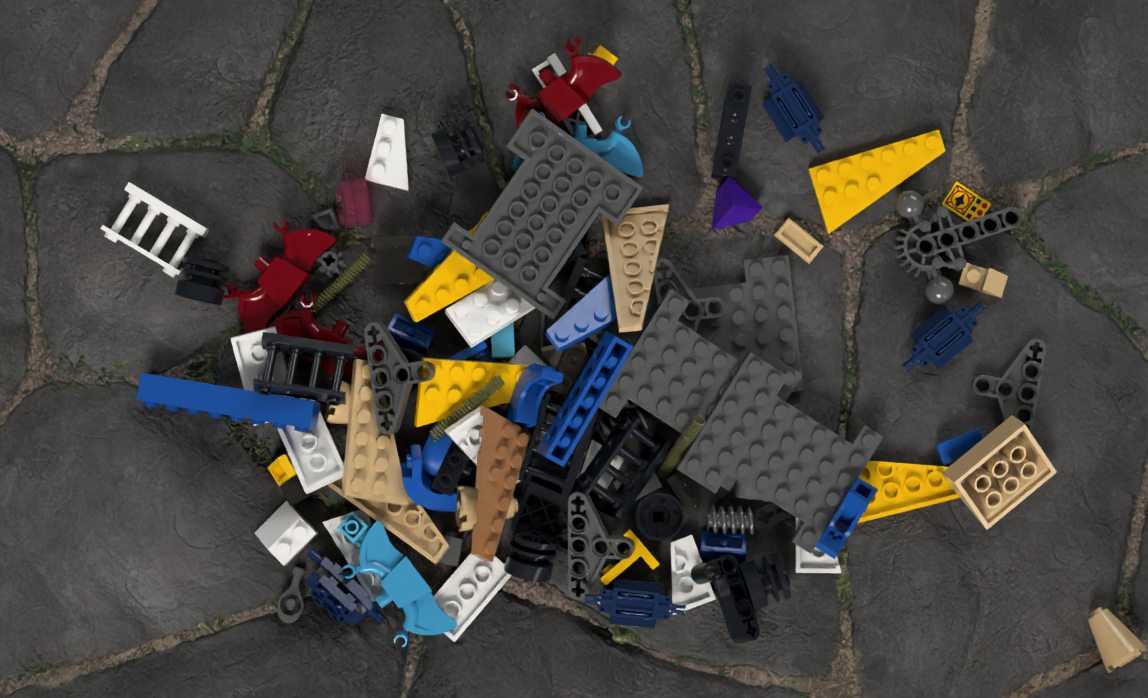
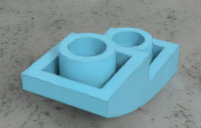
[491,322,515,359]
[337,511,371,548]

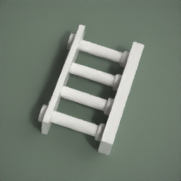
[101,182,210,278]

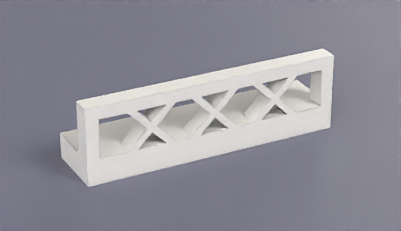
[532,53,602,138]

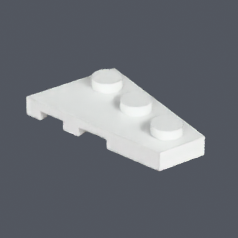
[365,114,409,191]
[670,535,716,615]

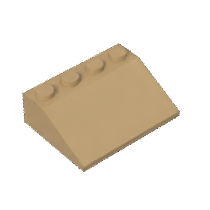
[942,415,1057,530]

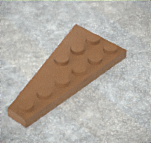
[471,407,531,562]

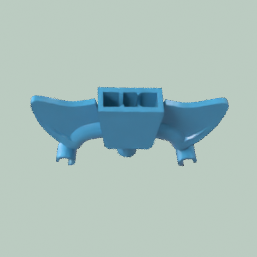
[512,112,643,177]
[343,521,457,647]

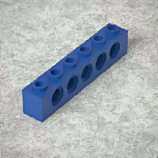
[537,331,633,467]

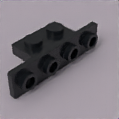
[431,413,475,496]

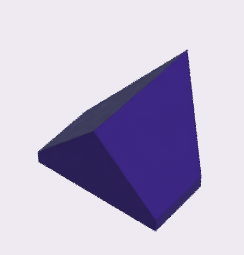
[711,177,762,230]

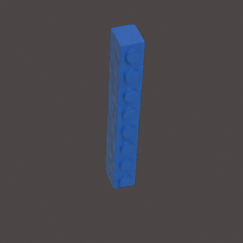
[136,373,321,433]

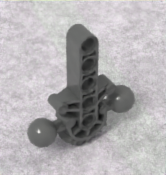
[894,190,1023,305]

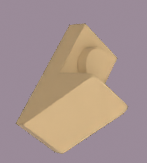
[958,263,1008,298]

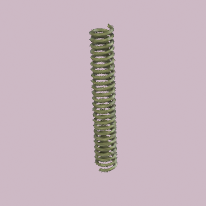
[311,251,373,316]
[429,375,505,442]
[656,414,706,480]

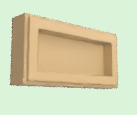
[774,218,824,264]

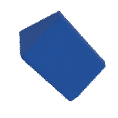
[387,313,436,356]
[935,428,983,466]
[700,531,747,562]

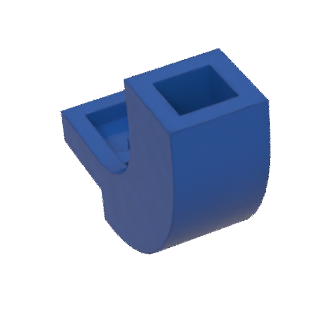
[507,363,563,429]
[421,419,453,479]
[401,445,457,512]
[815,478,877,559]

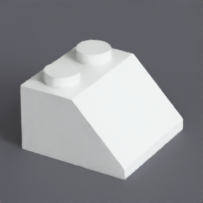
[255,501,319,566]

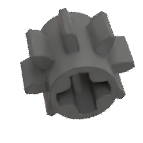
[317,248,347,277]

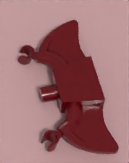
[505,37,622,128]
[224,217,336,333]
[268,292,384,378]

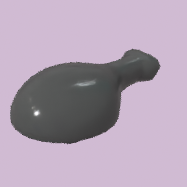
[277,567,305,623]

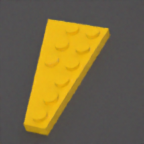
[808,130,945,234]
[404,212,494,322]
[414,358,554,427]
[858,461,960,523]

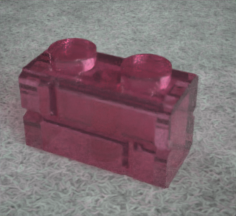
[335,179,373,229]

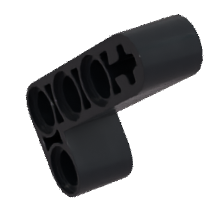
[691,555,760,644]

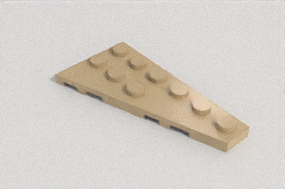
[602,204,669,333]
[341,359,409,505]
[327,462,450,565]

